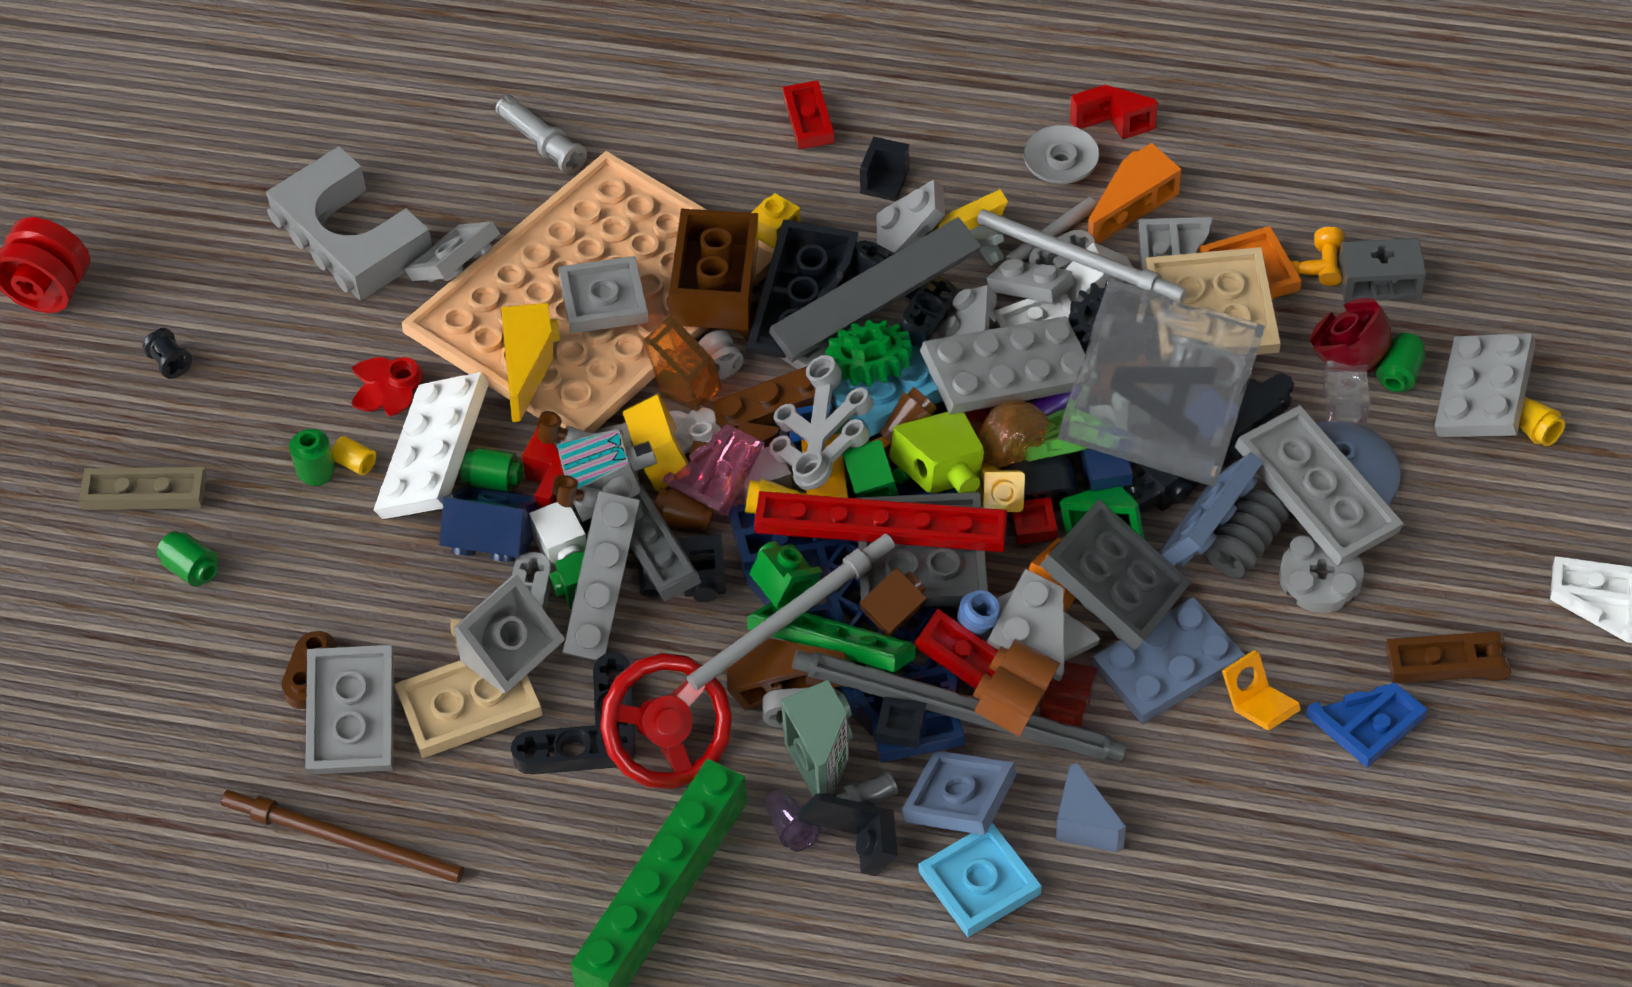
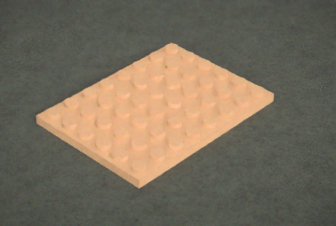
[402,151,775,433]

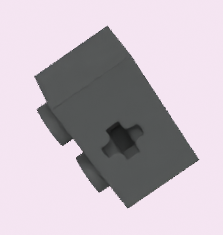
[1338,238,1426,302]

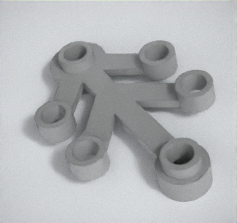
[769,355,874,490]

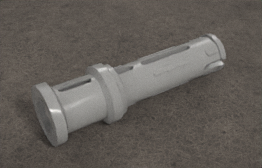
[495,95,587,175]

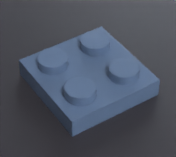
[902,751,1017,835]

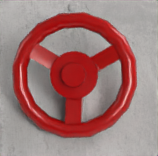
[600,653,733,790]

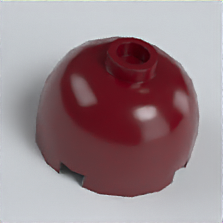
[1310,298,1392,374]

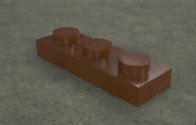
[713,366,834,440]

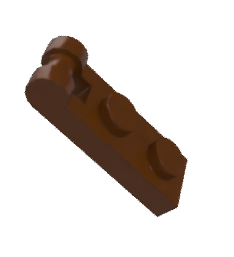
[1386,631,1511,683]

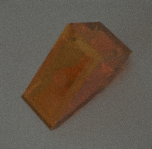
[643,316,722,412]

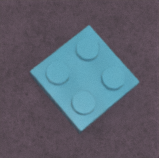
[919,823,1042,937]

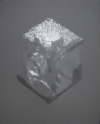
[1323,361,1370,423]

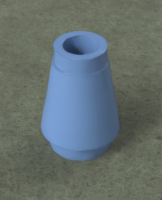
[956,590,1000,637]

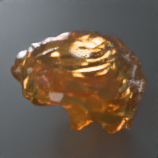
[977,400,1049,467]

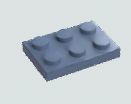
[1159,452,1263,567]
[1092,597,1245,724]

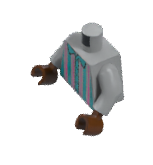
[537,411,657,522]

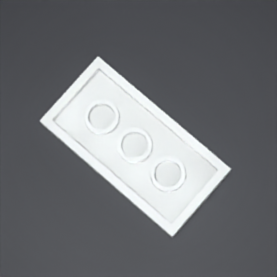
[373,372,489,519]

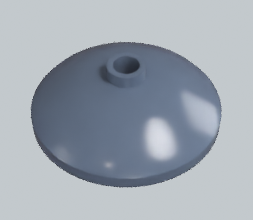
[1316,421,1401,505]

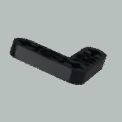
[851,240,957,347]
[511,653,636,775]

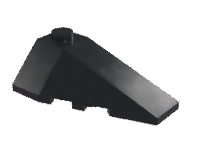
[746,220,859,358]

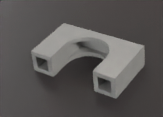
[266,146,432,301]

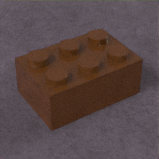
[669,208,758,331]

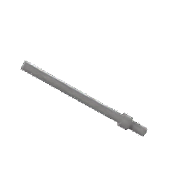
[977,209,1187,303]
[687,534,895,691]

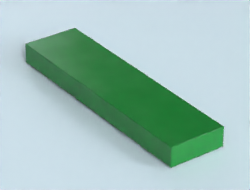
[747,602,916,672]

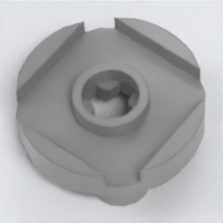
[1279,536,1364,613]

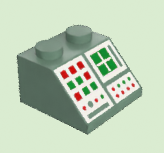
[781,680,853,796]

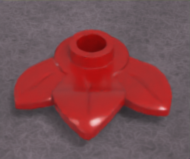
[351,357,424,417]

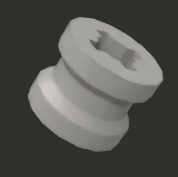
[695,330,744,380]

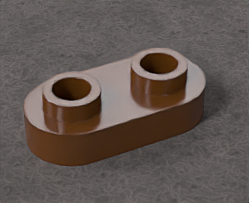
[282,631,337,709]

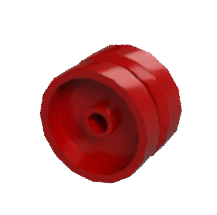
[0,217,91,313]

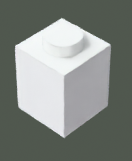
[529,502,587,572]

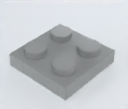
[404,221,500,282]
[558,256,648,334]

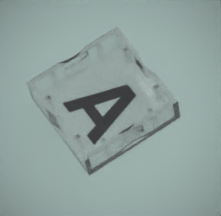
[1058,278,1265,487]

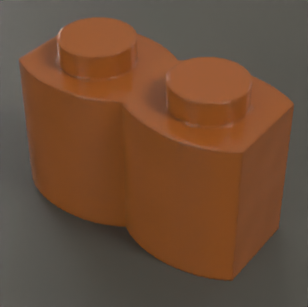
[973,638,1061,737]

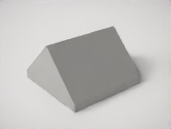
[454,574,565,693]

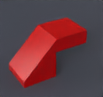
[1070,84,1158,140]
[522,427,564,510]

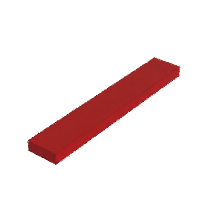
[754,491,1007,552]

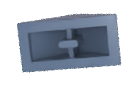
[1056,762,1126,852]

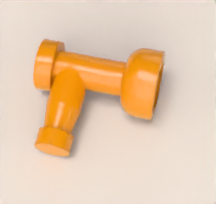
[1291,227,1345,286]

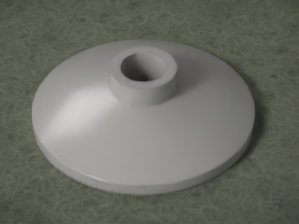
[1024,125,1099,184]

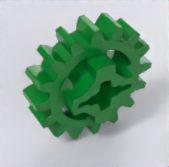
[825,320,913,387]

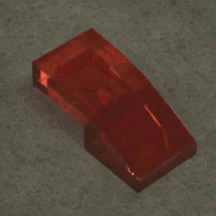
[1040,661,1098,727]

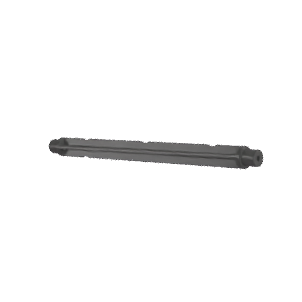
[791,650,1126,762]

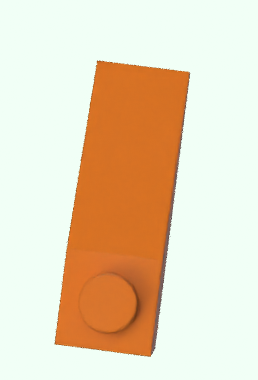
[1088,143,1182,244]

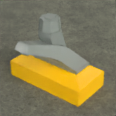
[929,189,1008,268]

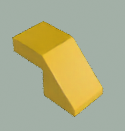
[623,393,693,492]

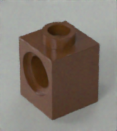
[860,567,926,637]

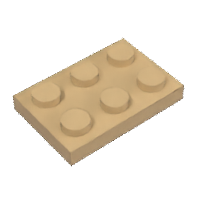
[394,660,543,759]

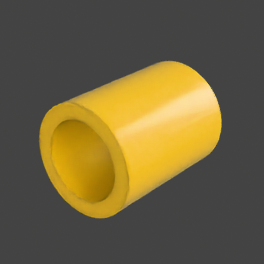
[332,436,376,476]

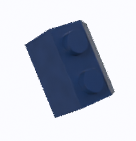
[439,485,537,562]

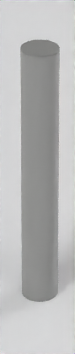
[1004,197,1097,262]

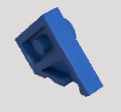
[1306,683,1427,768]

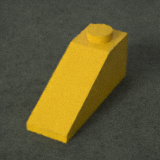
[501,303,560,422]

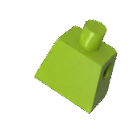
[889,412,984,494]

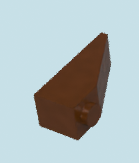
[727,638,852,711]

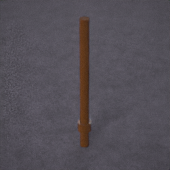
[221,789,464,883]

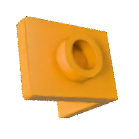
[1222,650,1301,730]

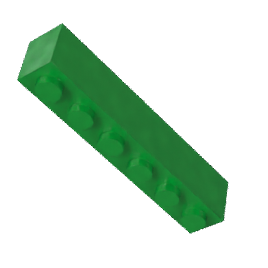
[570,759,747,987]

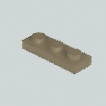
[79,467,207,510]

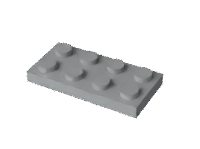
[920,316,1097,414]
[1235,405,1404,567]

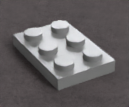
[1434,333,1536,437]
[305,645,394,775]

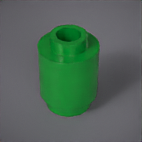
[1376,333,1426,392]
[289,429,335,486]
[461,447,523,493]
[157,531,218,587]

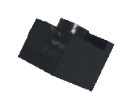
[680,535,726,602]

